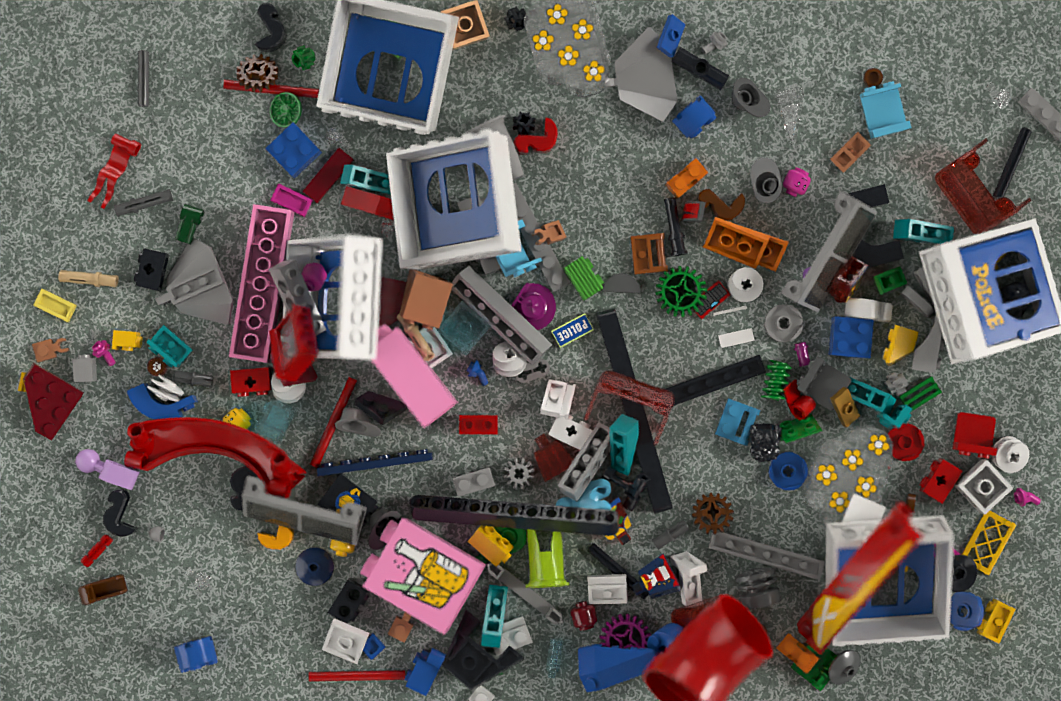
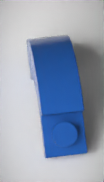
[126,383,198,419]

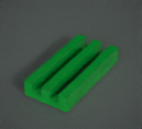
[898,376,942,412]

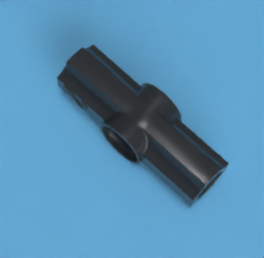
[671,47,729,91]

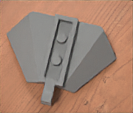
[602,27,678,122]
[155,237,234,325]

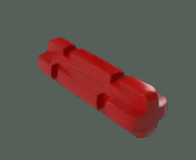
[81,534,113,567]

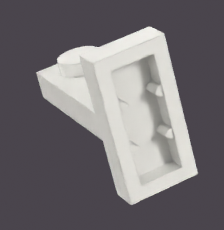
[670,551,707,606]

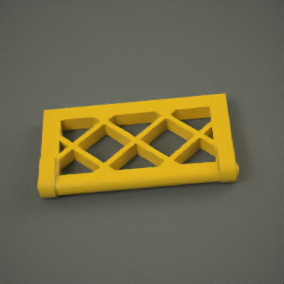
[961,511,1016,575]

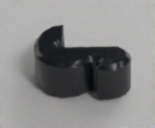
[254,3,287,53]
[230,466,257,510]
[103,489,138,537]

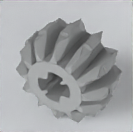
[503,457,535,489]

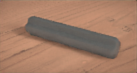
[138,50,149,107]

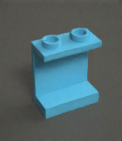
[860,81,911,139]
[491,220,542,278]

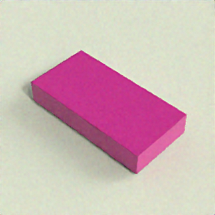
[270,183,313,217]

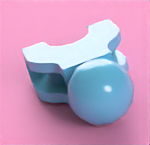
[555,479,612,510]

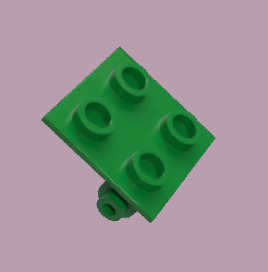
[779,414,822,443]
[790,645,837,691]

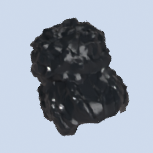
[999,281,1032,319]
[750,423,782,462]

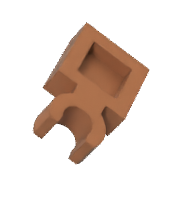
[531,220,566,245]
[32,338,69,363]

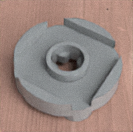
[764,304,803,343]

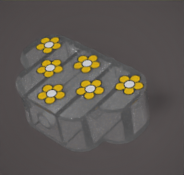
[524,0,611,98]
[801,425,893,533]

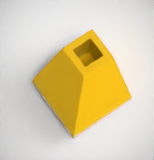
[883,325,919,366]

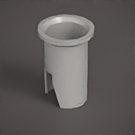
[466,114,524,181]

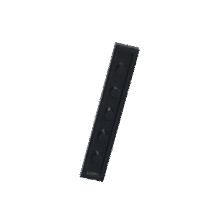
[652,354,766,412]

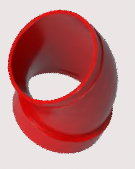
[643,594,773,701]

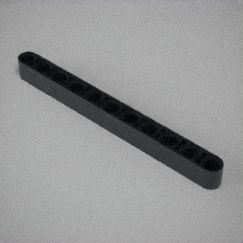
[596,308,673,514]
[409,495,619,536]

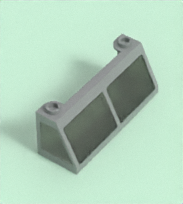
[781,191,878,312]
[242,476,367,546]

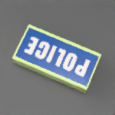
[551,313,594,348]

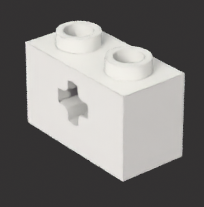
[548,415,593,450]

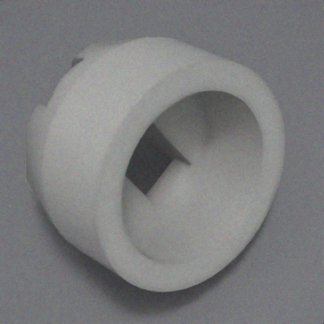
[149,526,165,543]

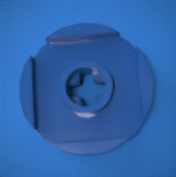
[769,452,808,491]
[950,591,984,631]

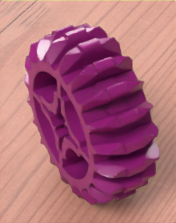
[599,613,651,649]

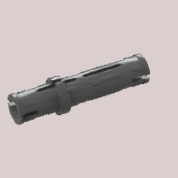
[114,189,173,217]

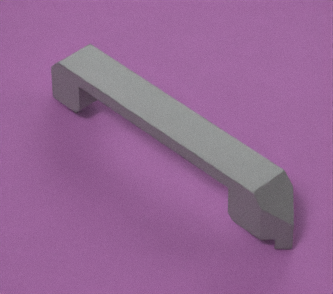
[487,562,563,624]

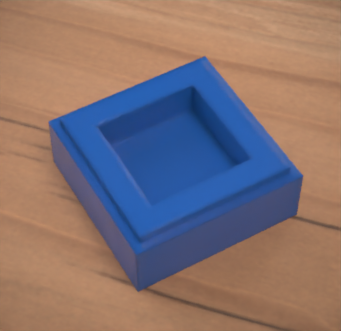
[363,633,386,660]

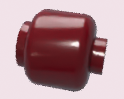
[570,601,597,631]

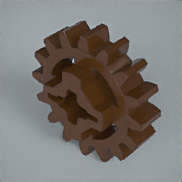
[236,54,278,92]
[692,492,734,535]

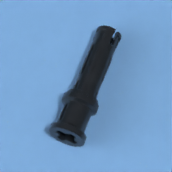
[664,197,688,257]

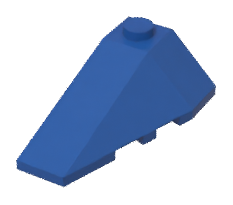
[578,644,656,693]

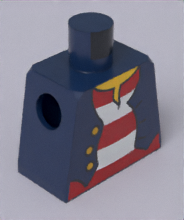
[632,554,681,599]

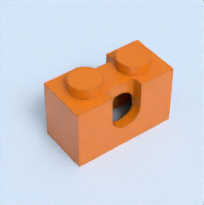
[665,158,708,200]
[776,633,820,673]

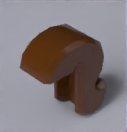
[697,189,745,221]
[78,574,128,606]

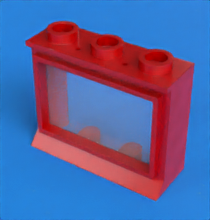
[269,304,318,382]

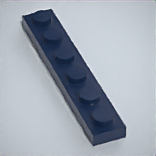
[317,449,433,476]

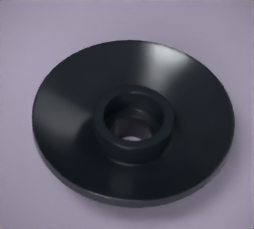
[951,555,977,593]

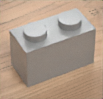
[452,467,495,497]

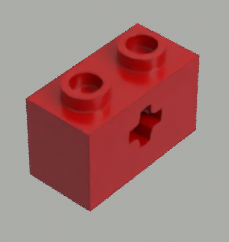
[230,367,272,397]
[459,415,498,435]
[919,458,963,504]

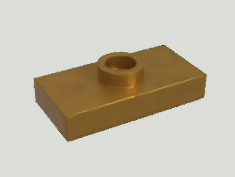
[830,387,860,428]

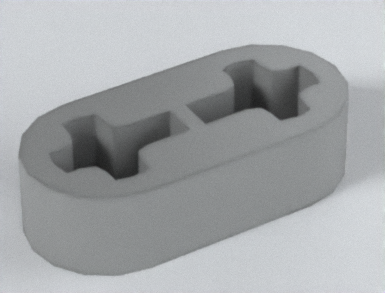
[901,286,934,318]
[515,359,550,383]

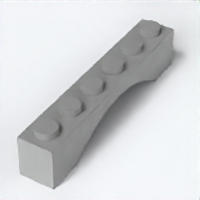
[911,313,945,373]

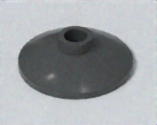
[828,650,861,685]

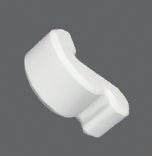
[844,298,893,323]

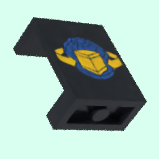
[317,473,379,530]

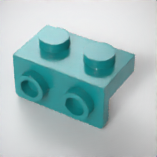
[146,325,193,368]
[876,405,913,429]

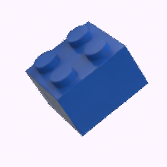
[265,122,322,179]
[829,316,874,359]

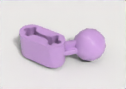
[75,449,140,490]

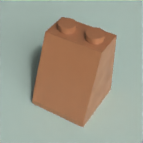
[400,269,453,330]

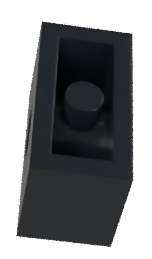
[134,248,170,292]

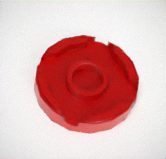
[886,423,925,461]

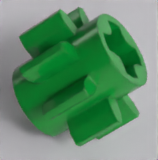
[292,45,316,71]

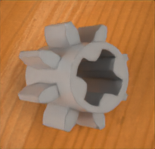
[884,372,908,396]

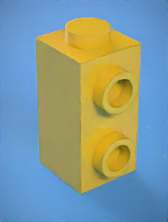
[468,526,514,567]

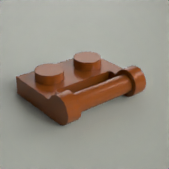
[630,233,668,275]

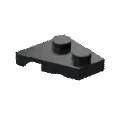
[354,391,407,426]

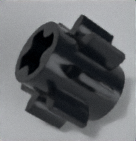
[504,6,529,31]
[512,111,536,135]

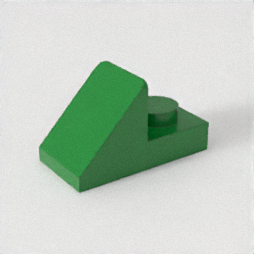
[872,266,908,295]

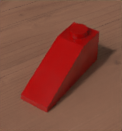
[341,186,394,222]

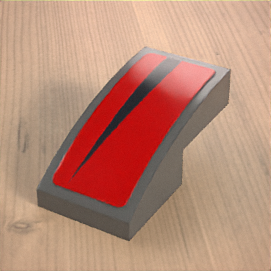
[681,201,706,223]

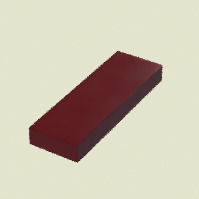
[303,148,354,204]

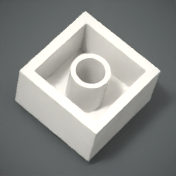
[954,459,1013,515]

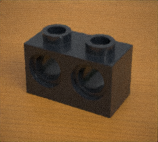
[327,578,369,624]

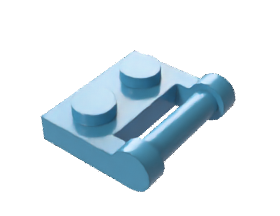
[715,398,761,446]

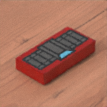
[693,280,731,320]

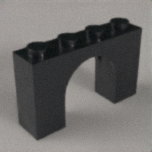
[847,184,904,271]

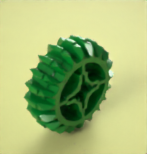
[655,266,707,318]

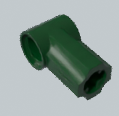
[174,204,204,245]

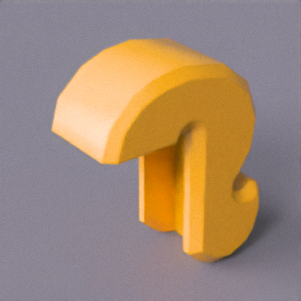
[258,525,295,550]

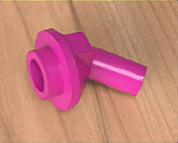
[92,340,116,366]
[1014,488,1041,507]

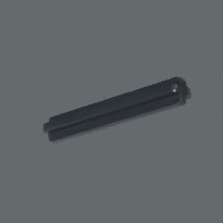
[993,127,1032,199]
[587,543,649,599]

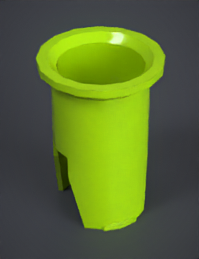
[525,529,570,588]

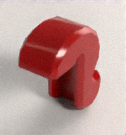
[514,117,558,155]

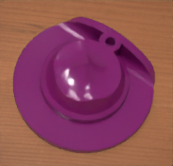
[511,283,556,330]

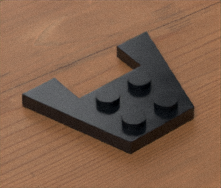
[442,610,524,691]

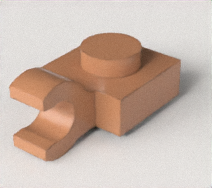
[388,612,414,643]

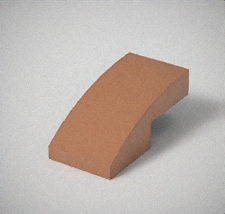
[830,132,871,173]

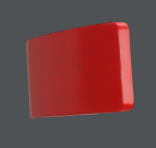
[784,379,816,420]

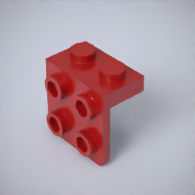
[952,412,997,459]

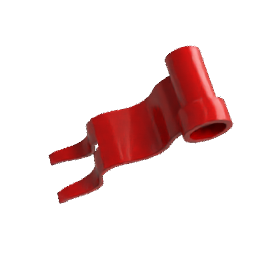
[87,134,141,209]

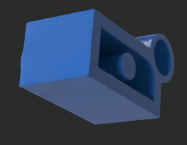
[404,648,446,696]

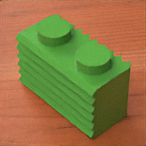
[563,256,604,301]

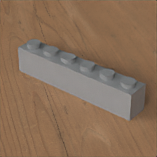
[451,266,552,365]

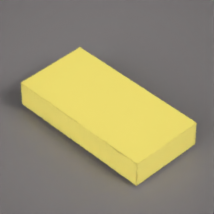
[33,288,77,322]

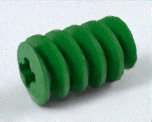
[761,360,792,401]

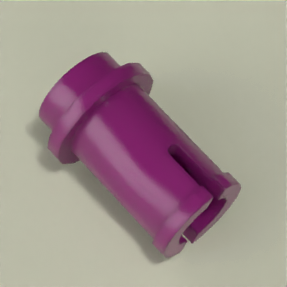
[793,341,810,367]

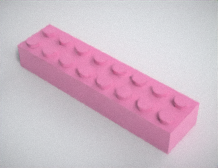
[229,204,294,363]

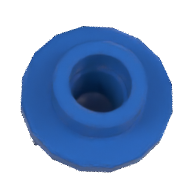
[466,360,489,386]

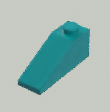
[340,165,391,195]
[893,219,954,245]
[848,377,897,416]
[609,414,639,476]
[481,584,508,648]

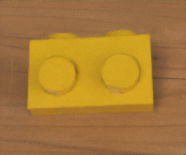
[977,598,1016,643]

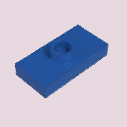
[656,14,686,58]

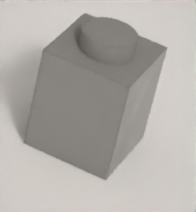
[72,355,97,382]

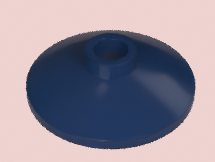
[295,548,334,586]

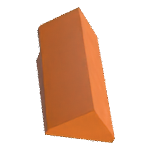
[703,217,789,272]

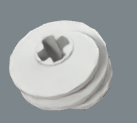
[728,267,763,302]
[493,341,527,377]
[271,373,306,404]
[147,374,184,402]
[992,436,1029,473]

